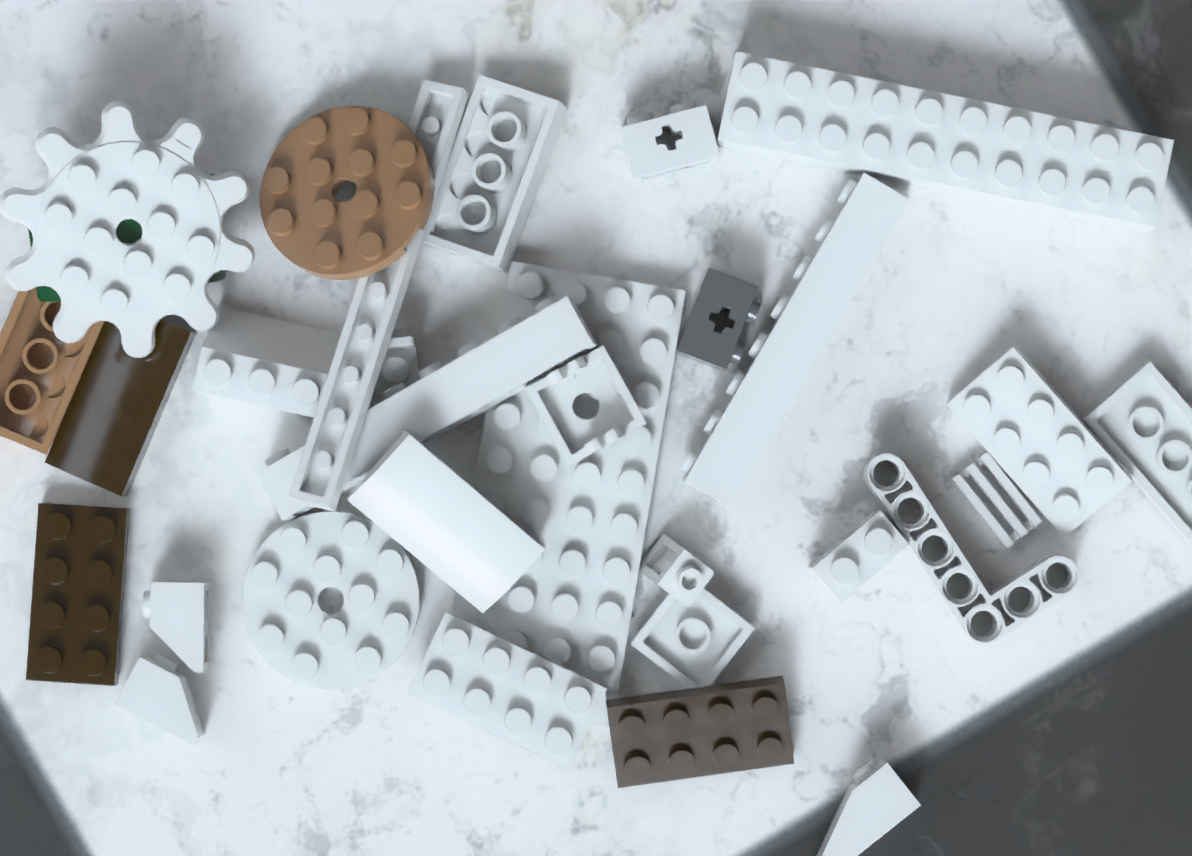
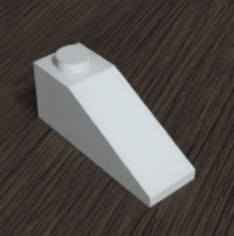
[816,759,921,856]

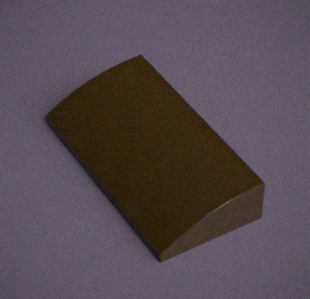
[45,319,196,496]

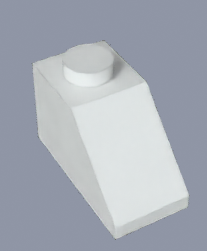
[143,581,210,672]
[115,652,205,746]

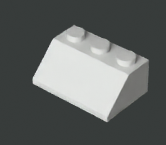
[192,306,341,418]

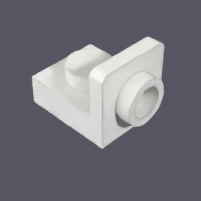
[376,329,420,396]
[639,533,714,607]

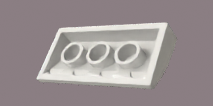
[422,74,568,273]
[346,430,545,613]

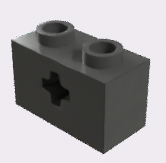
[676,268,762,372]

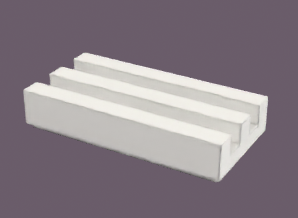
[951,452,1042,549]

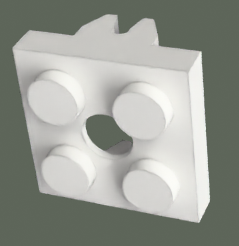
[525,345,647,467]

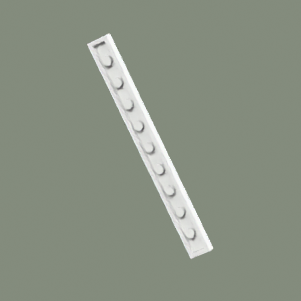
[288,80,469,512]

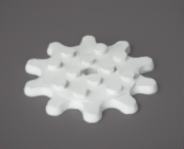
[0,101,255,358]

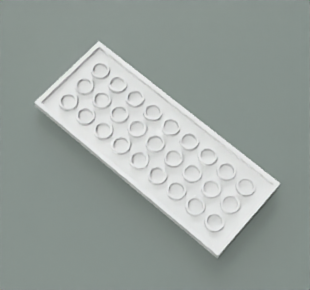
[451,261,686,727]

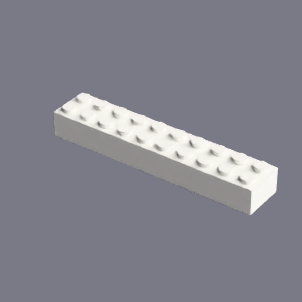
[717,51,1174,233]

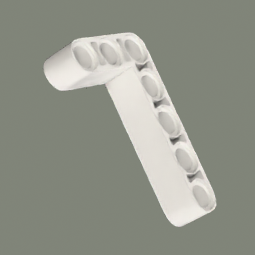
[863,453,1079,644]

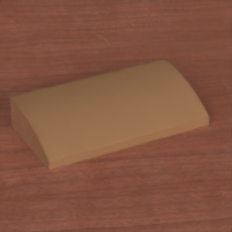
[0,287,104,455]

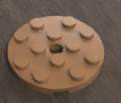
[260,106,435,280]

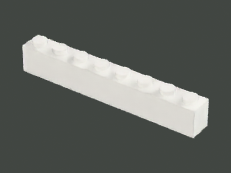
[681,173,910,508]
[257,295,598,521]

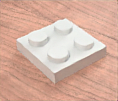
[630,588,755,689]

